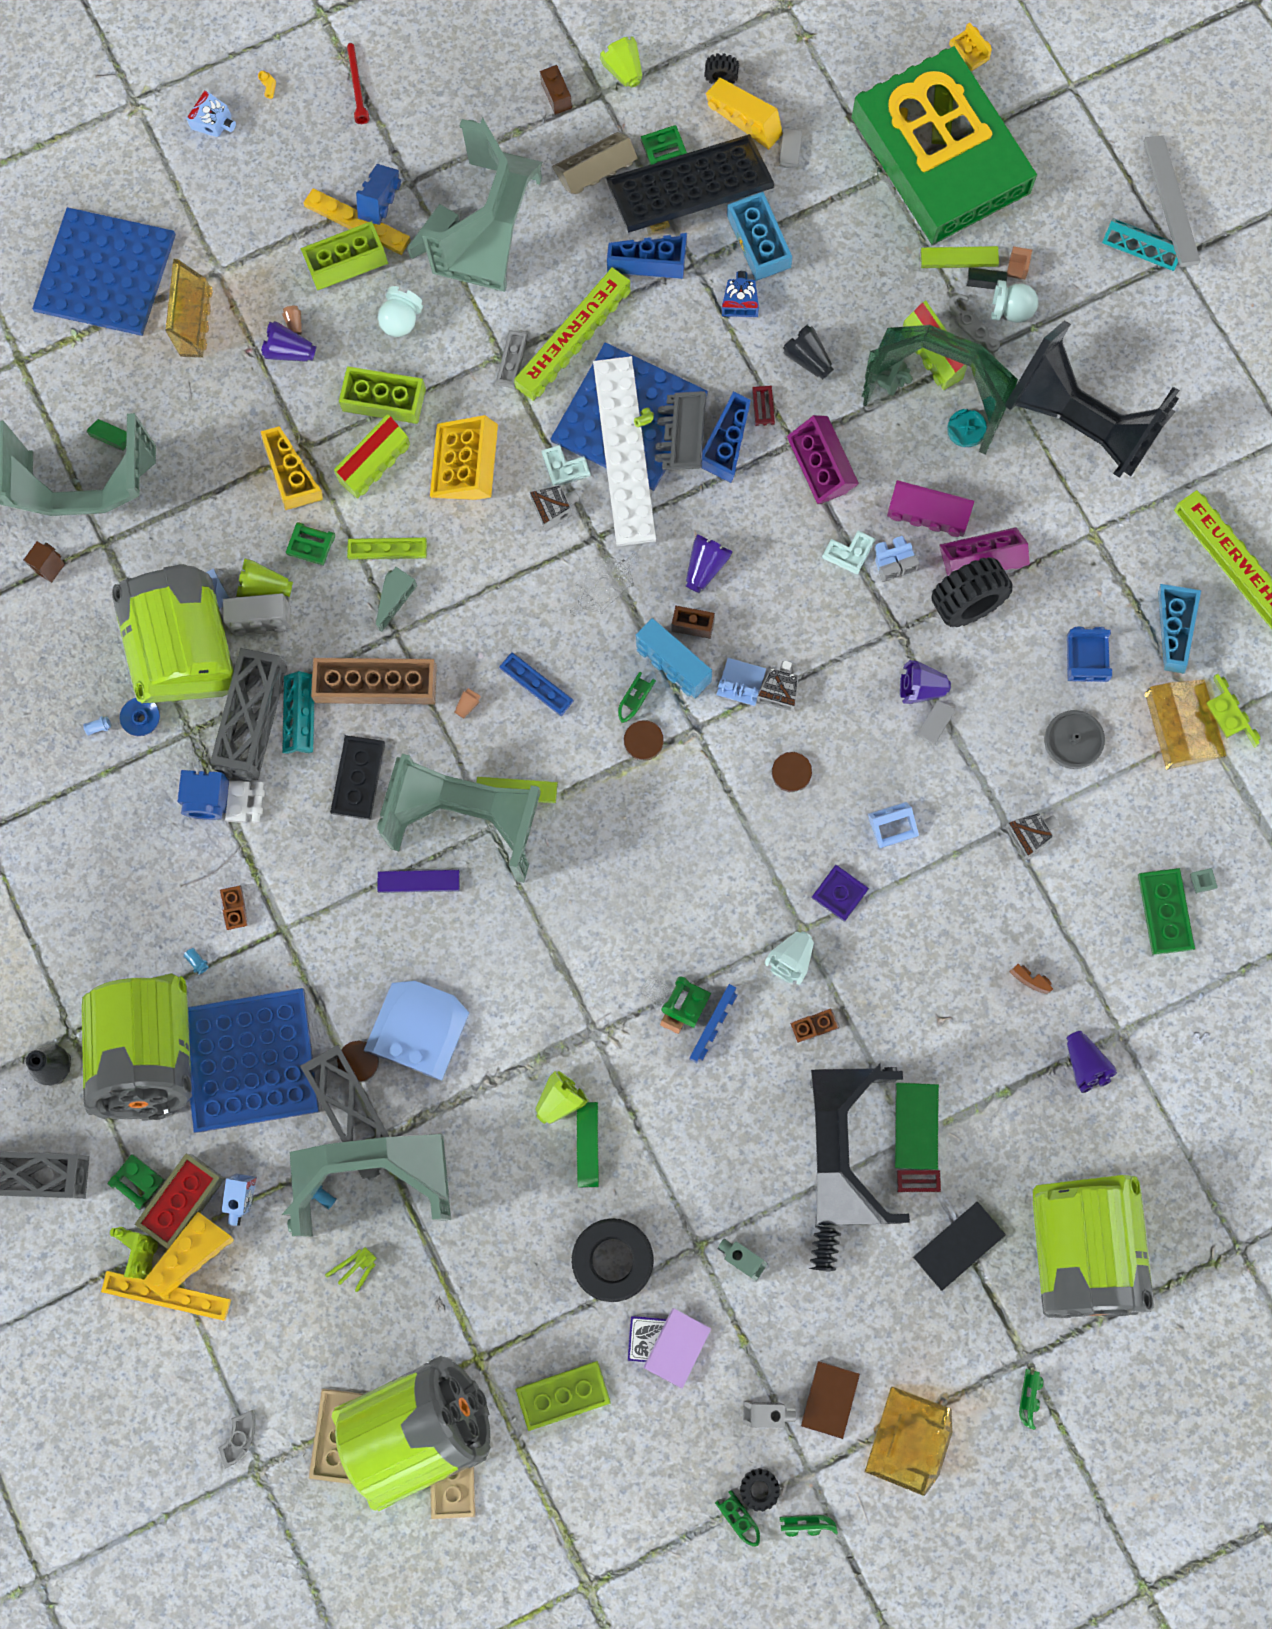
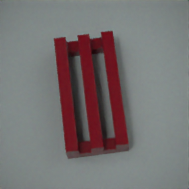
[752,385,775,426]
[897,1170,941,1192]

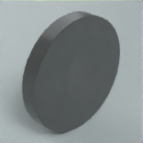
[1044,710,1105,769]

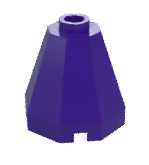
[900,660,951,704]

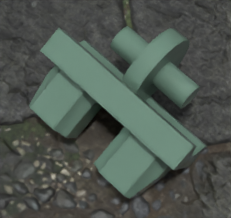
[878,355,913,396]

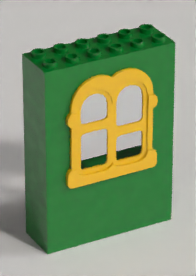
[851,46,1037,245]

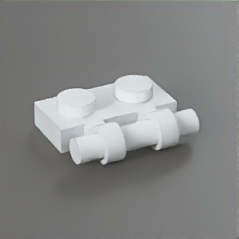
[225,781,265,823]

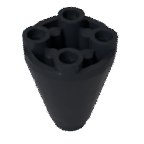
[783,324,834,380]
[26,1044,71,1086]

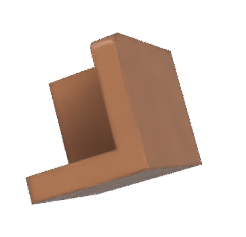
[1007,246,1032,280]

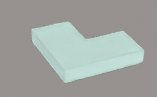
[541,445,591,486]
[822,531,876,575]

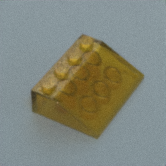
[165,259,213,358]
[1145,680,1227,770]

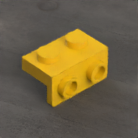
[949,22,992,71]

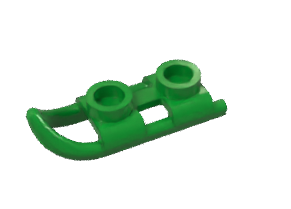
[618,672,656,723]
[1019,1369,1044,1430]
[715,1489,760,1547]
[780,1515,838,1537]

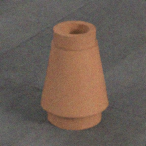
[282,305,302,335]
[454,688,481,719]

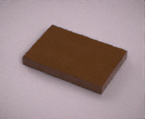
[801,1361,860,1439]

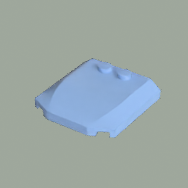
[364,981,469,1081]

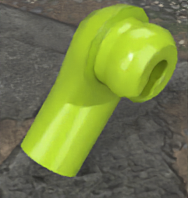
[634,408,654,427]

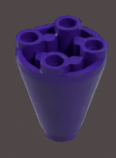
[261,321,317,362]
[685,534,733,593]
[1066,1031,1117,1093]

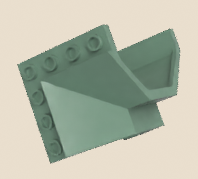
[422,117,543,292]
[0,413,156,516]
[377,754,541,883]
[282,1134,451,1237]

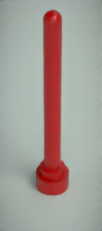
[347,43,370,125]

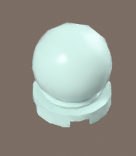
[991,280,1038,323]
[378,286,424,337]

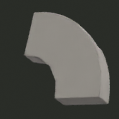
[218,1410,256,1469]

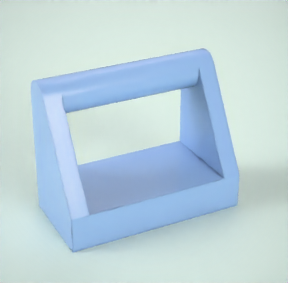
[868,802,919,848]

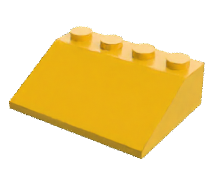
[430,415,498,500]

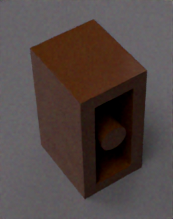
[540,65,572,115]
[23,541,65,583]
[671,605,715,639]

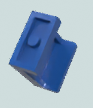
[1067,626,1112,682]

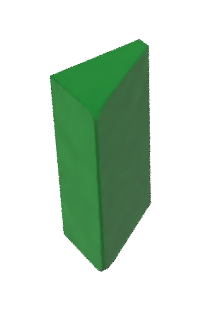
[86,419,127,451]

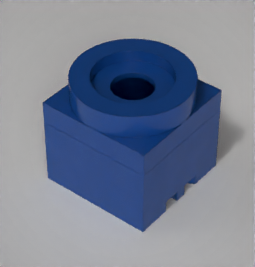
[177,770,230,820]

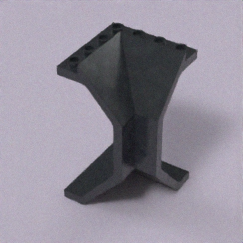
[1004,320,1180,478]
[810,1062,910,1225]

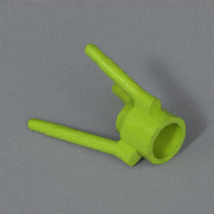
[325,1247,377,1292]

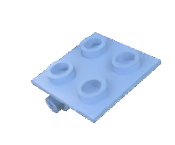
[716,658,766,706]

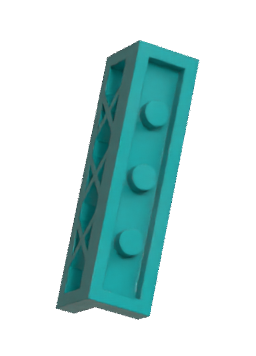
[1102,218,1178,271]
[282,671,314,754]

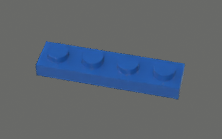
[689,984,738,1063]

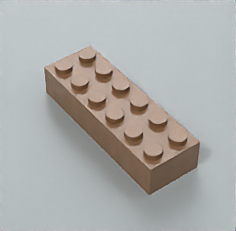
[311,658,437,705]

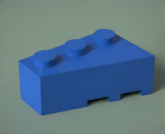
[356,164,401,225]

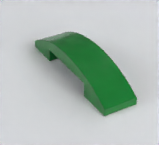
[577,1102,599,1188]

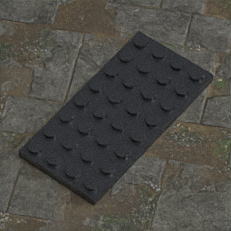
[606,134,774,233]

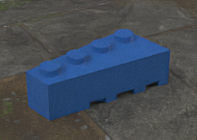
[607,233,687,279]
[702,391,751,483]

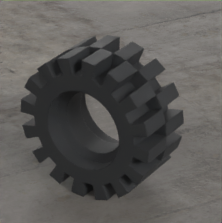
[704,53,739,84]
[740,1468,780,1512]

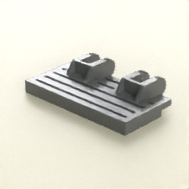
[655,391,706,470]

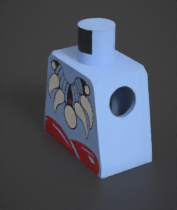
[186,90,236,137]
[222,1173,257,1226]

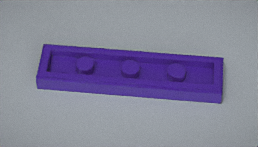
[377,870,460,893]

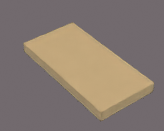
[309,1389,364,1484]
[430,1466,475,1519]

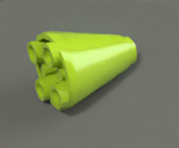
[236,558,293,597]

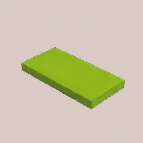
[515,1361,611,1431]

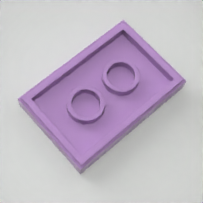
[643,1308,711,1388]

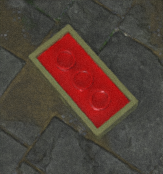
[134,1153,225,1249]

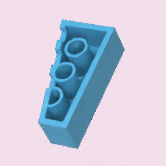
[1158,584,1201,674]

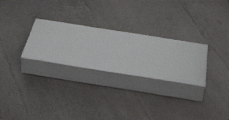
[496,330,528,389]

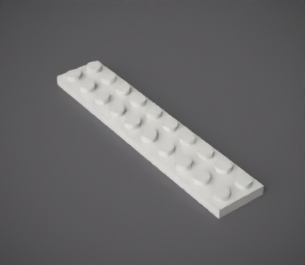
[593,356,656,547]

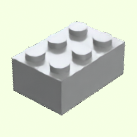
[223,594,292,636]

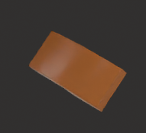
[220,885,248,930]
[1009,964,1053,994]
[790,1008,839,1043]

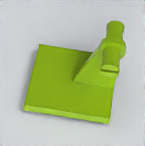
[109,1227,158,1279]

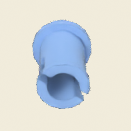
[83,716,111,736]

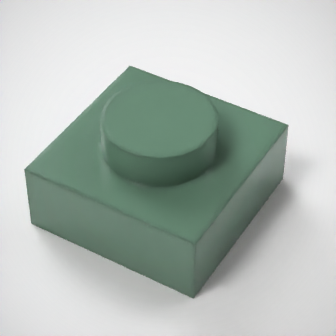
[1190,868,1218,894]

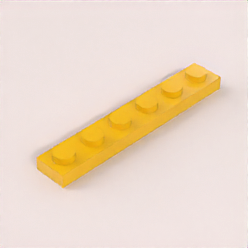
[303,188,411,255]
[101,1271,231,1321]

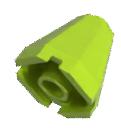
[600,36,642,88]
[535,1071,589,1124]

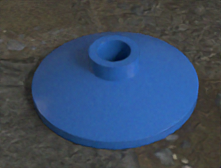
[120,698,160,736]

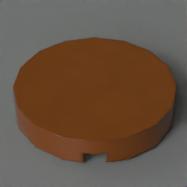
[624,720,664,761]
[772,752,812,793]
[337,1040,379,1082]

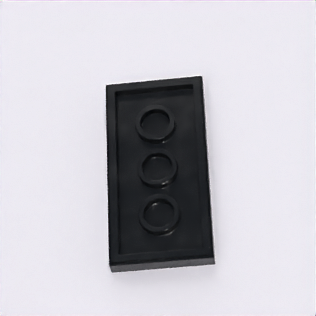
[330,735,385,820]
[913,1201,1006,1291]

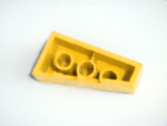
[706,78,783,150]
[261,426,323,510]
[142,1212,234,1298]

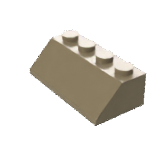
[552,132,638,194]

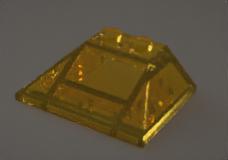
[865,1386,953,1496]

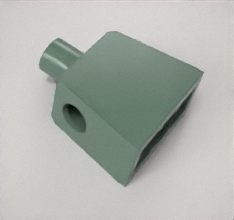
[717,1238,768,1282]

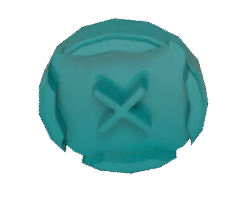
[947,409,987,447]

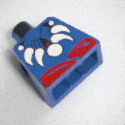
[722,271,759,317]

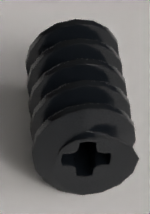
[809,1225,841,1272]

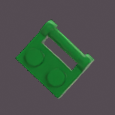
[641,125,687,165]
[286,522,335,566]
[661,976,711,1028]
[107,1154,165,1210]

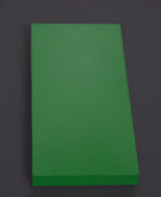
[1138,868,1195,956]
[895,1083,939,1170]

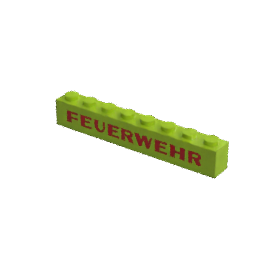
[514,267,631,401]
[1174,490,1272,629]

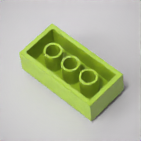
[339,366,426,424]

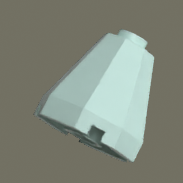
[765,931,814,985]

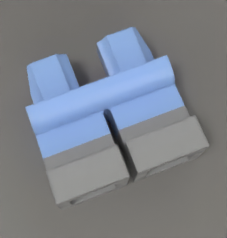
[875,536,920,582]

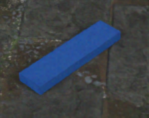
[499,652,574,716]

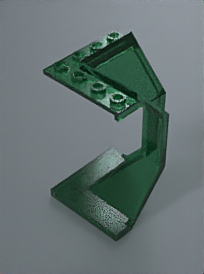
[861,325,1018,455]

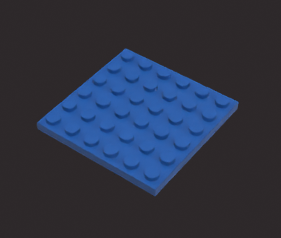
[32,207,176,336]
[550,342,708,491]
[188,988,320,1133]

